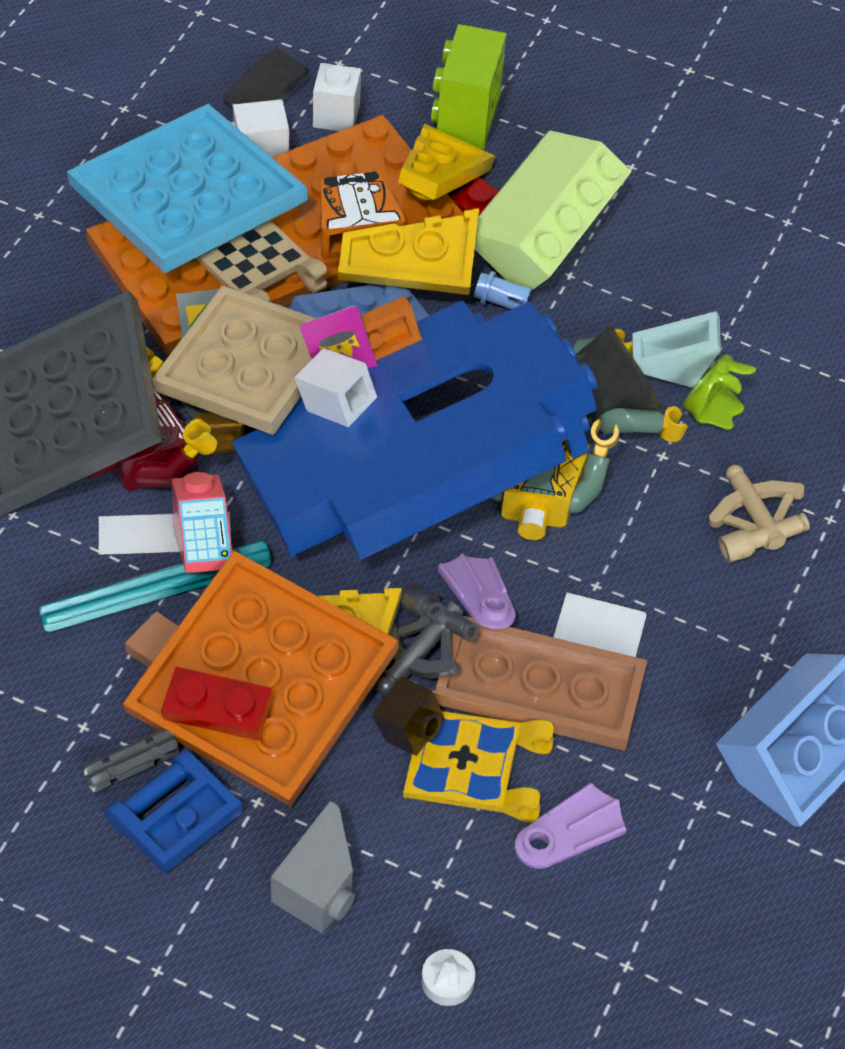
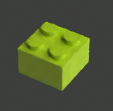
[431,24,507,149]

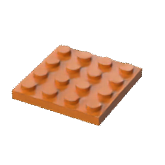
[123,551,399,807]

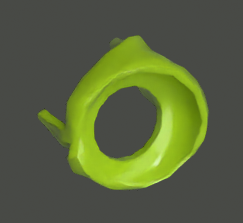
[683,354,756,430]

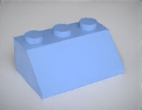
[716,653,845,827]

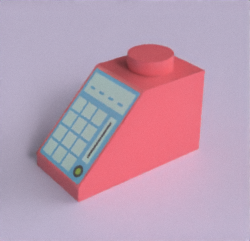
[171,472,232,573]

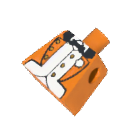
[320,162,405,260]

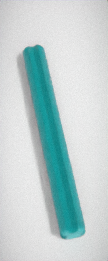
[39,540,271,632]

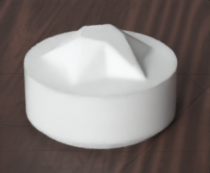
[421,949,475,1006]

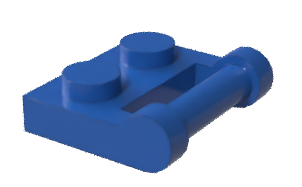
[104,749,242,874]

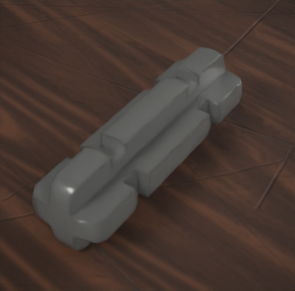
[82,729,179,792]

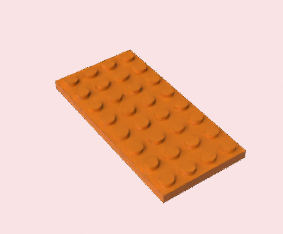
[86,115,463,355]

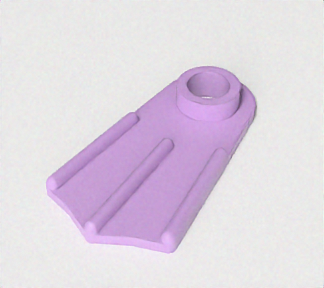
[438,553,516,629]
[515,783,626,869]

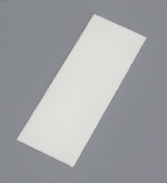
[99,512,231,555]

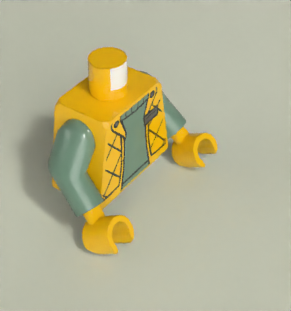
[491,419,620,540]

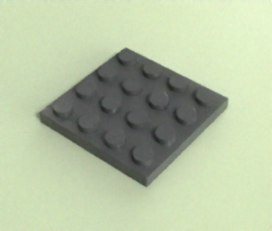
[0,290,163,516]

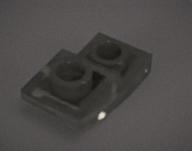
[223,47,309,110]

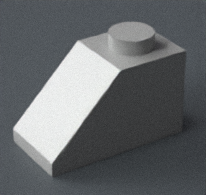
[271,801,355,933]

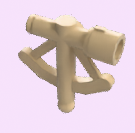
[709,465,810,564]

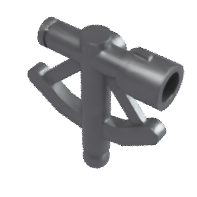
[377,585,479,696]

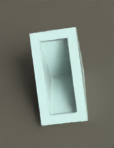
[633,311,721,388]

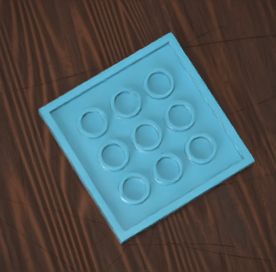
[67,104,308,273]

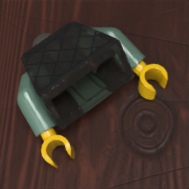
[573,326,688,442]

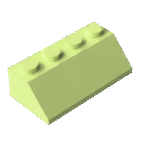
[475,131,632,291]

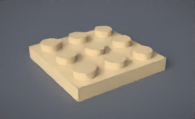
[152,285,317,435]

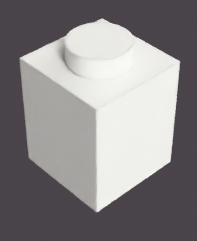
[313,63,361,131]
[231,99,289,157]
[294,348,377,427]

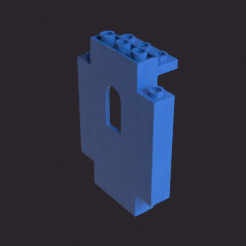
[232,300,598,560]

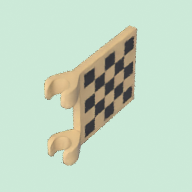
[195,220,327,302]

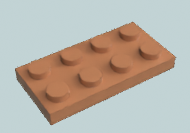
[434,616,647,751]

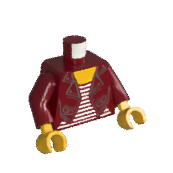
[87,347,217,491]

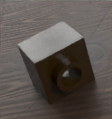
[372,677,445,756]

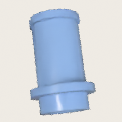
[474,271,532,309]

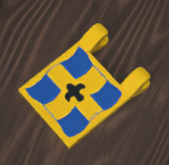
[403,711,554,823]

